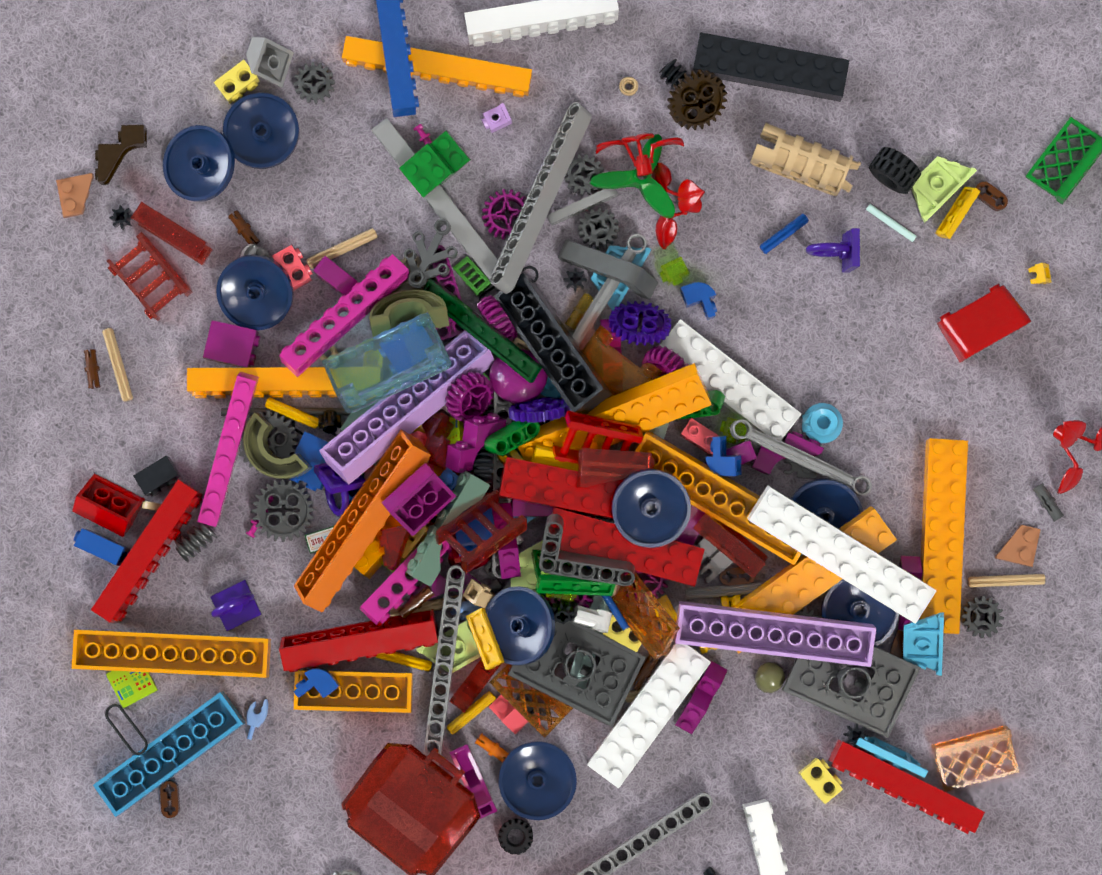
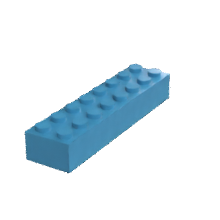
[93,691,246,817]

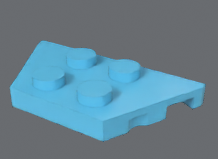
[591,245,651,310]
[903,612,944,676]
[856,737,928,778]

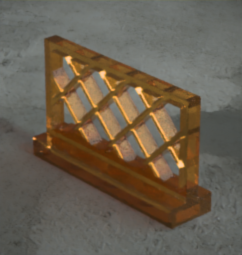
[612,573,680,660]
[489,664,573,738]
[931,725,1019,792]

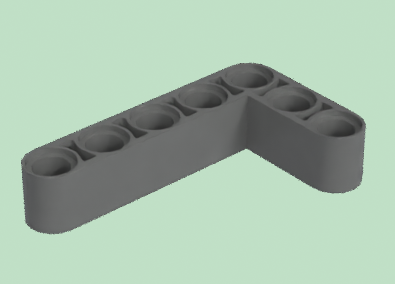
[558,240,658,300]
[539,514,635,586]

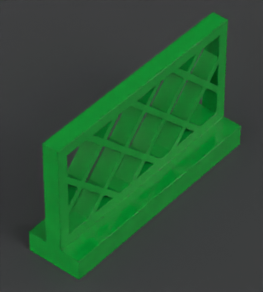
[1026,117,1102,205]
[531,550,616,596]

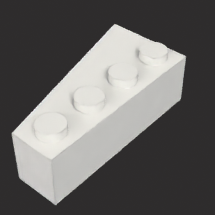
[742,799,788,875]

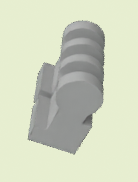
[696,533,735,583]

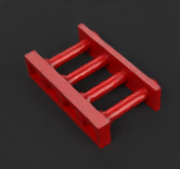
[552,410,644,475]

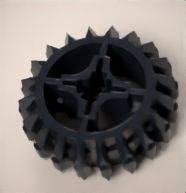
[474,445,494,495]

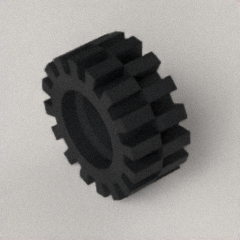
[498,818,533,855]

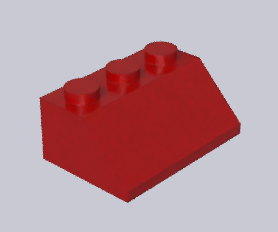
[72,473,145,537]

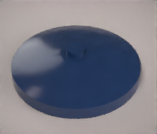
[223,93,300,169]
[163,125,235,202]
[216,255,294,330]
[612,469,691,548]
[791,479,863,529]
[821,579,899,646]
[485,586,555,665]
[499,741,577,820]

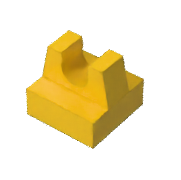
[1028,263,1052,284]

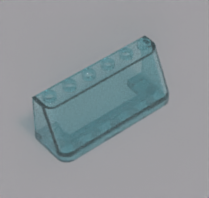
[322,312,452,413]

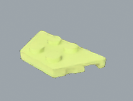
[911,156,977,223]
[511,540,572,590]
[416,620,481,673]

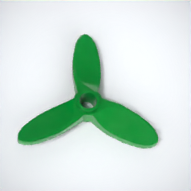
[590,134,675,218]

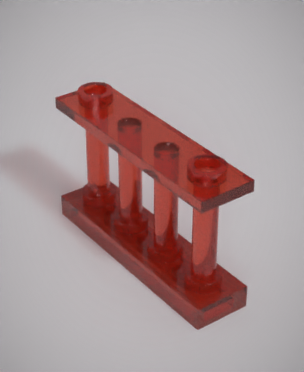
[131,201,213,266]
[107,232,193,321]
[436,489,527,574]
[693,513,768,578]

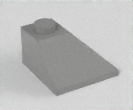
[246,37,294,88]

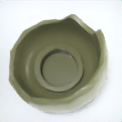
[755,662,785,693]

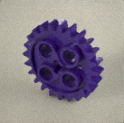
[609,301,671,346]
[508,397,571,423]

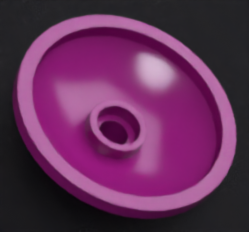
[490,349,548,403]

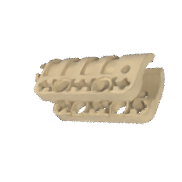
[750,123,861,196]

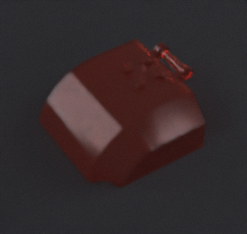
[341,743,481,875]

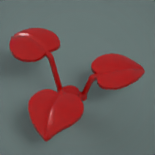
[596,133,684,176]
[651,163,705,250]
[1053,420,1102,494]

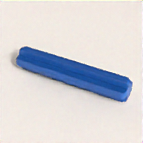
[760,214,809,254]

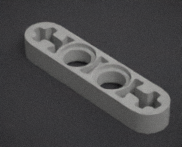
[547,189,618,226]

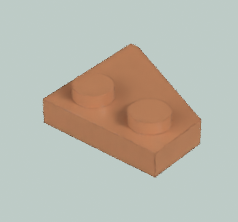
[56,173,94,218]
[995,525,1041,567]

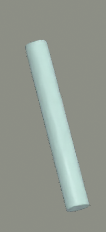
[866,204,917,242]

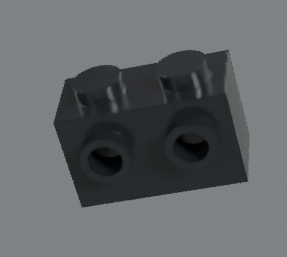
[133,456,181,497]

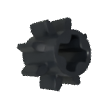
[109,205,135,230]
[563,268,587,293]
[318,410,341,434]
[552,599,575,624]
[843,723,868,748]

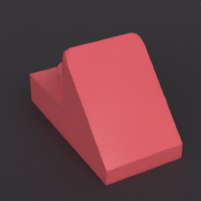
[489,693,529,734]

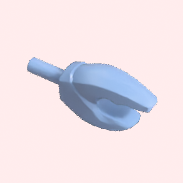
[450,600,481,620]
[246,699,268,740]

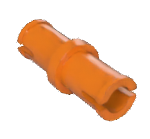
[475,733,509,763]

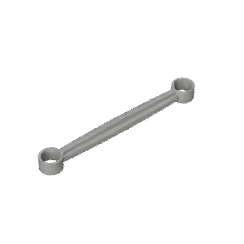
[572,234,647,346]
[730,419,872,496]

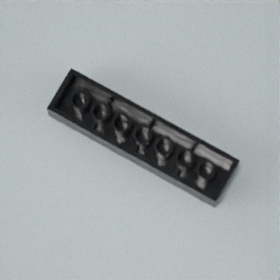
[693,32,850,102]
[494,273,612,414]

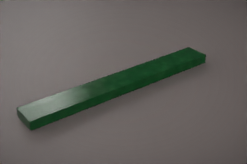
[423,278,542,383]

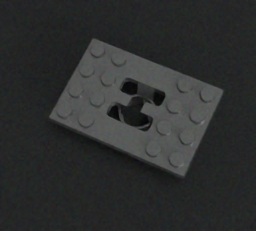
[507,621,646,727]
[782,646,921,738]

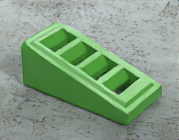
[453,256,492,297]

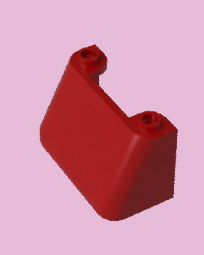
[937,283,1032,363]

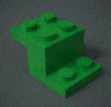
[399,130,471,198]

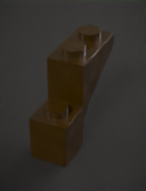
[95,125,147,185]

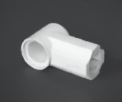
[572,605,612,633]

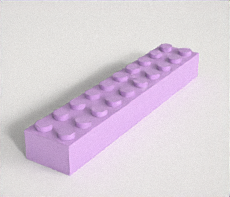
[319,330,495,484]
[674,601,876,667]

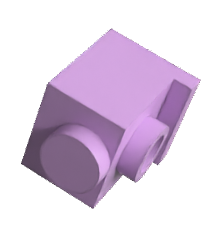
[481,103,512,133]

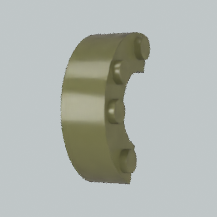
[369,290,449,337]
[243,412,313,479]

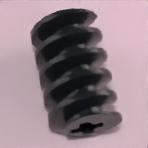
[659,59,690,96]

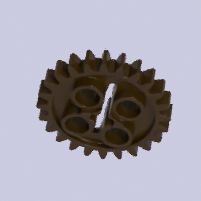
[667,69,728,130]

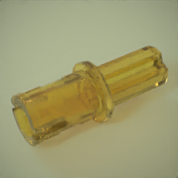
[564,293,593,330]

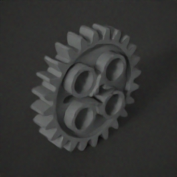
[239,410,299,471]
[251,479,314,542]

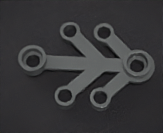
[404,219,458,288]

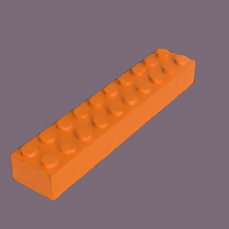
[294,430,431,612]

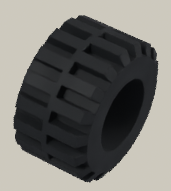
[869,147,921,194]

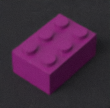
[382,463,456,536]

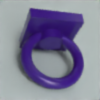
[806,228,860,273]
[314,463,365,517]
[210,580,262,631]

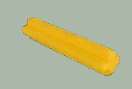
[265,397,318,429]
[376,652,432,671]
[447,691,496,735]

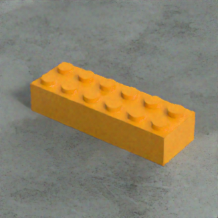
[293,670,413,713]

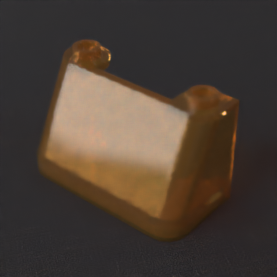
[582,325,662,399]

